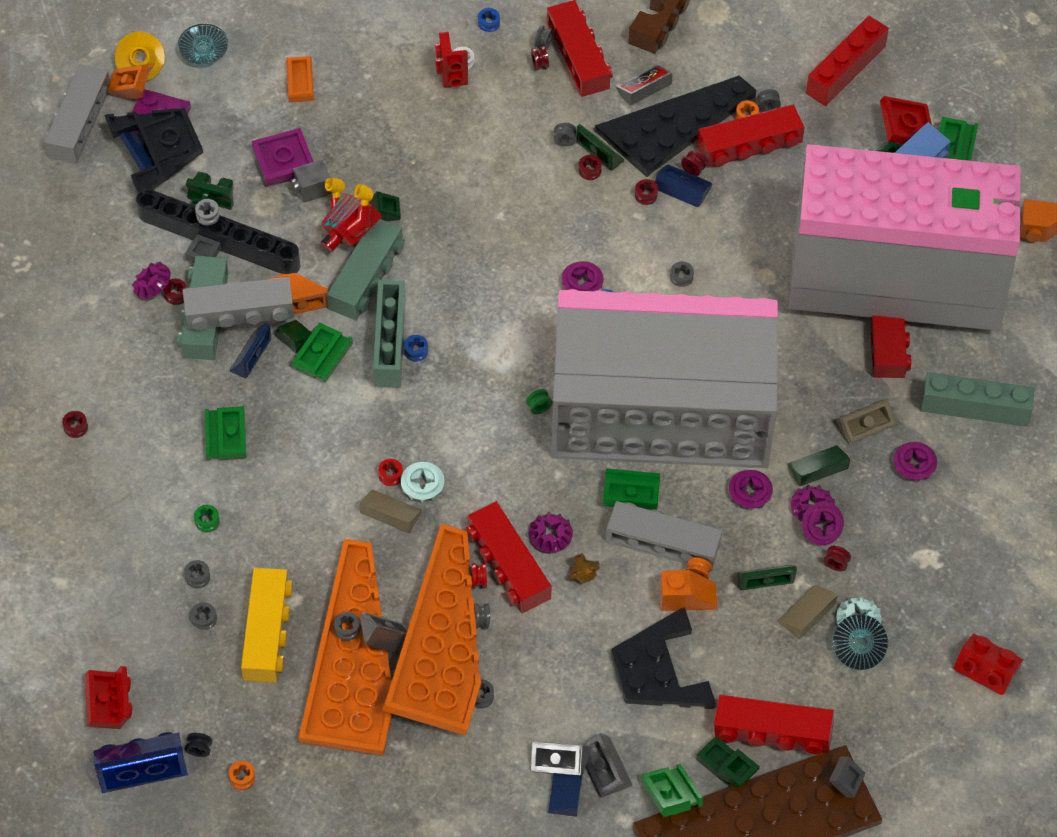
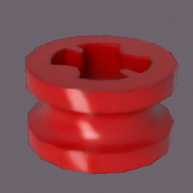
[378,458,403,486]
[472,563,487,588]

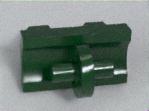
[185,171,234,211]

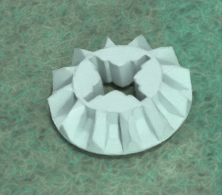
[401,462,445,503]
[836,596,882,638]

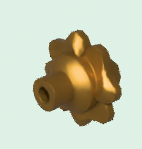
[569,553,600,583]

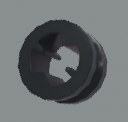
[184,733,213,757]

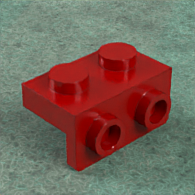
[434,32,468,88]
[953,633,1024,695]
[85,666,133,729]

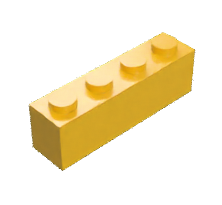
[241,568,293,683]

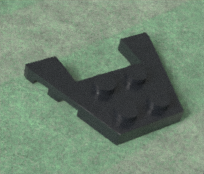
[104,108,203,193]
[611,608,716,709]

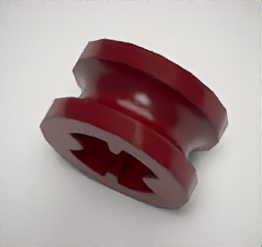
[531,46,549,70]
[681,151,707,176]
[579,154,602,180]
[635,179,658,205]
[163,278,187,305]
[62,411,88,438]
[823,545,851,572]

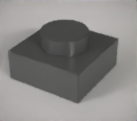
[185,234,221,262]
[829,756,866,798]

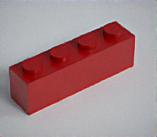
[547,0,613,97]
[806,15,889,106]
[697,104,805,168]
[870,315,912,378]
[466,501,552,614]
[714,695,834,755]

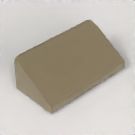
[834,399,897,444]
[360,489,422,533]
[779,585,838,640]

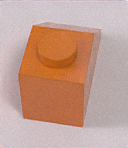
[1020,199,1057,242]
[269,273,328,315]
[660,570,717,611]

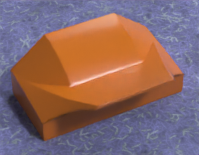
[106,63,155,100]

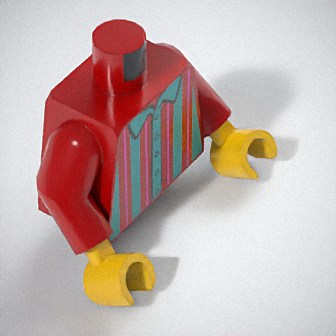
[321,178,382,252]

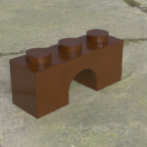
[628,0,690,54]

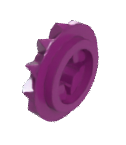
[132,261,171,299]
[562,261,604,292]
[893,442,937,483]
[729,470,773,511]
[791,484,835,525]
[800,501,844,545]
[529,512,573,553]

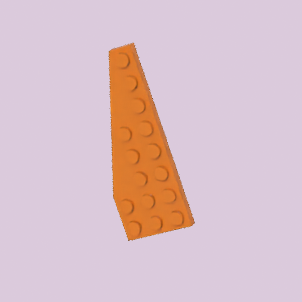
[383,523,481,736]
[298,539,393,756]

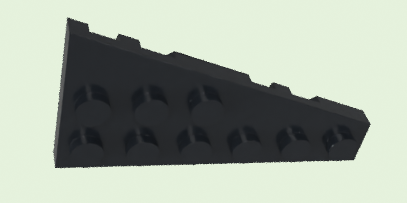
[595,75,757,177]

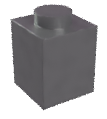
[291,159,333,203]

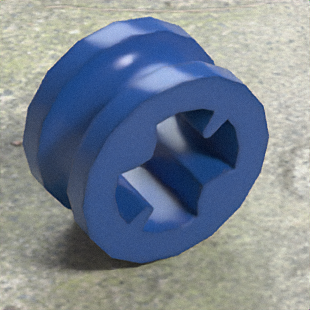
[478,8,500,32]
[404,335,428,362]

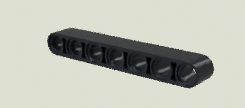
[136,189,301,274]

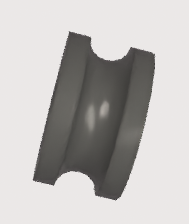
[534,25,553,50]
[757,89,781,112]
[554,123,577,146]
[670,261,694,287]
[184,560,210,589]
[191,602,217,630]
[474,603,490,629]
[334,612,360,641]
[474,679,494,709]

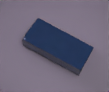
[120,132,155,171]
[655,164,713,207]
[230,323,271,379]
[548,773,583,817]

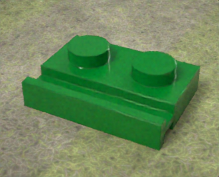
[939,117,978,161]
[292,322,353,383]
[205,406,247,461]
[603,468,661,510]
[641,764,703,817]

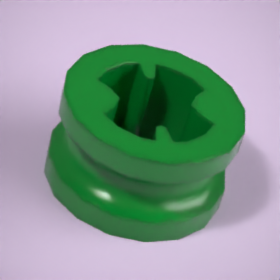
[526,389,553,415]
[194,505,220,533]

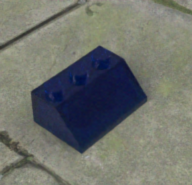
[93,732,188,794]

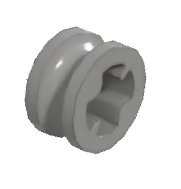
[195,199,220,226]

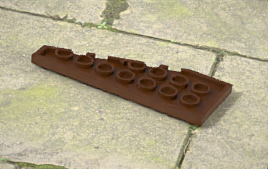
[633,745,883,837]

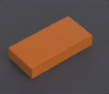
[286,56,314,102]

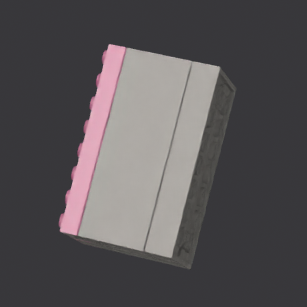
[788,144,1021,331]
[551,289,778,468]

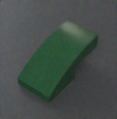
[696,736,760,788]

